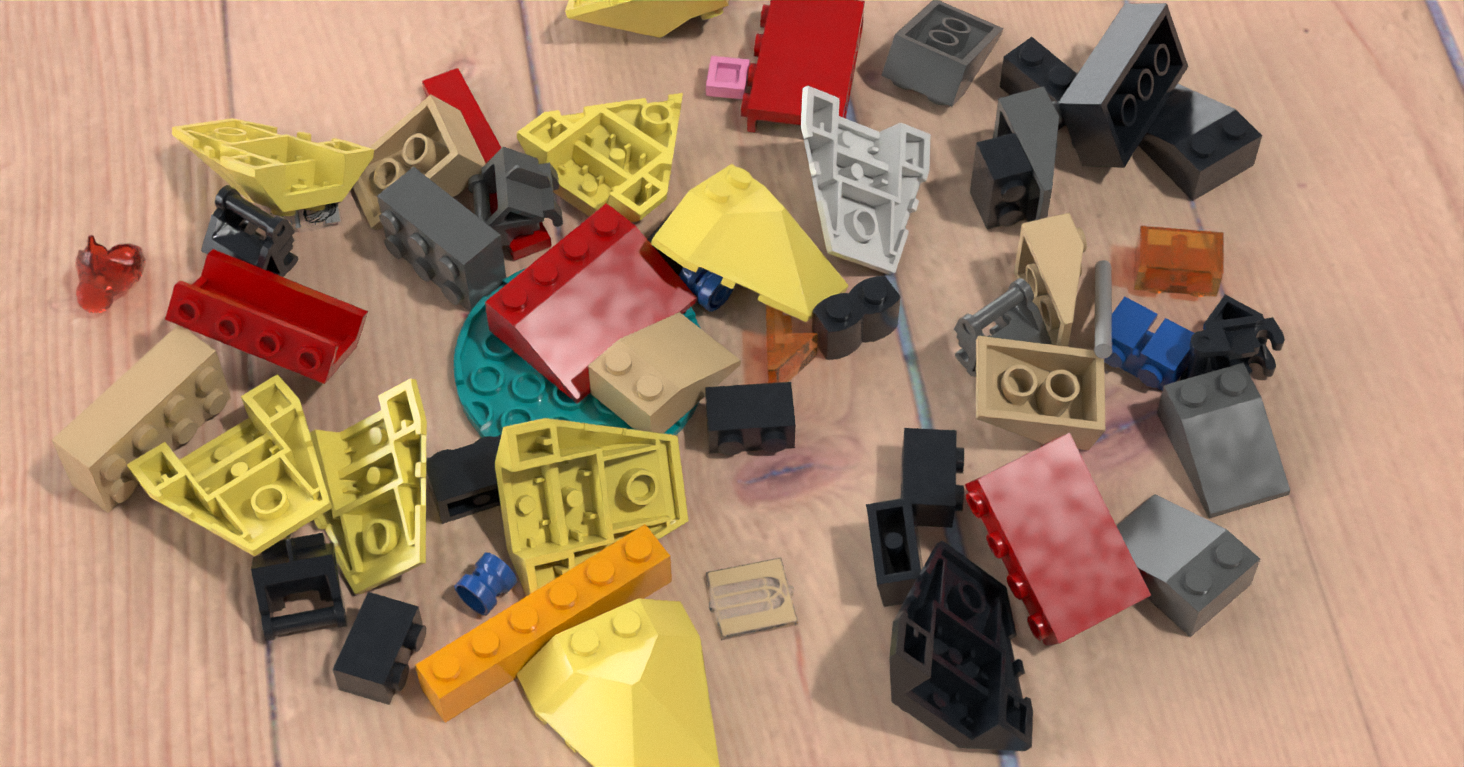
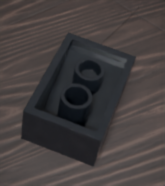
[1139,84,1262,201]

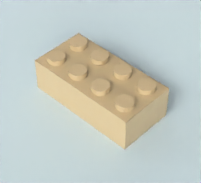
[52,325,231,513]

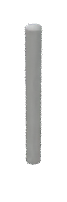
[1094,260,1112,359]

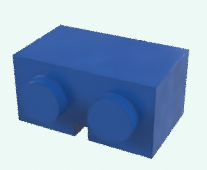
[1104,296,1194,391]

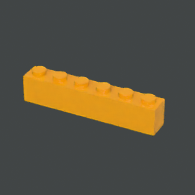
[415,524,672,723]

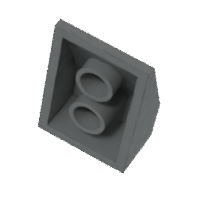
[881,0,1004,107]
[993,87,1062,222]
[1157,363,1290,518]
[1117,494,1260,637]

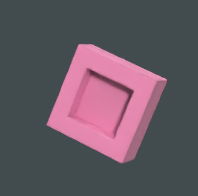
[706,56,750,99]

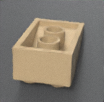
[353,94,486,230]
[1014,212,1087,347]
[588,312,741,433]
[976,336,1106,450]

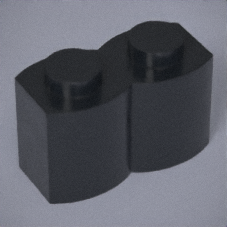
[812,276,901,360]

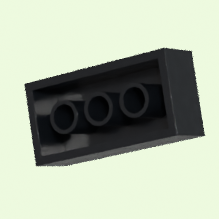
[1058,3,1189,168]

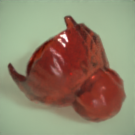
[75,235,146,313]

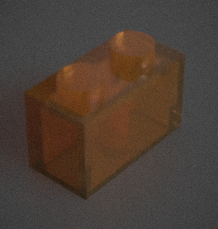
[1134,226,1224,297]

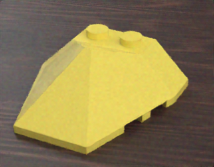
[565,0,729,38]
[172,118,374,216]
[651,164,849,322]
[127,374,332,556]
[310,379,427,594]
[495,418,689,596]
[517,598,720,767]

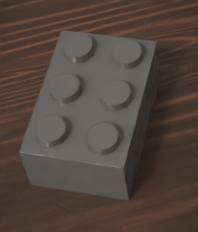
[377,167,506,312]

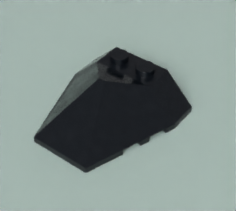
[889,540,1033,751]

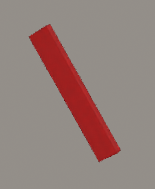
[422,68,552,261]

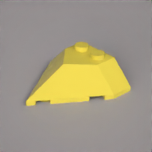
[517,93,683,222]

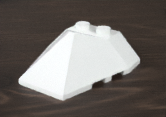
[801,86,931,275]

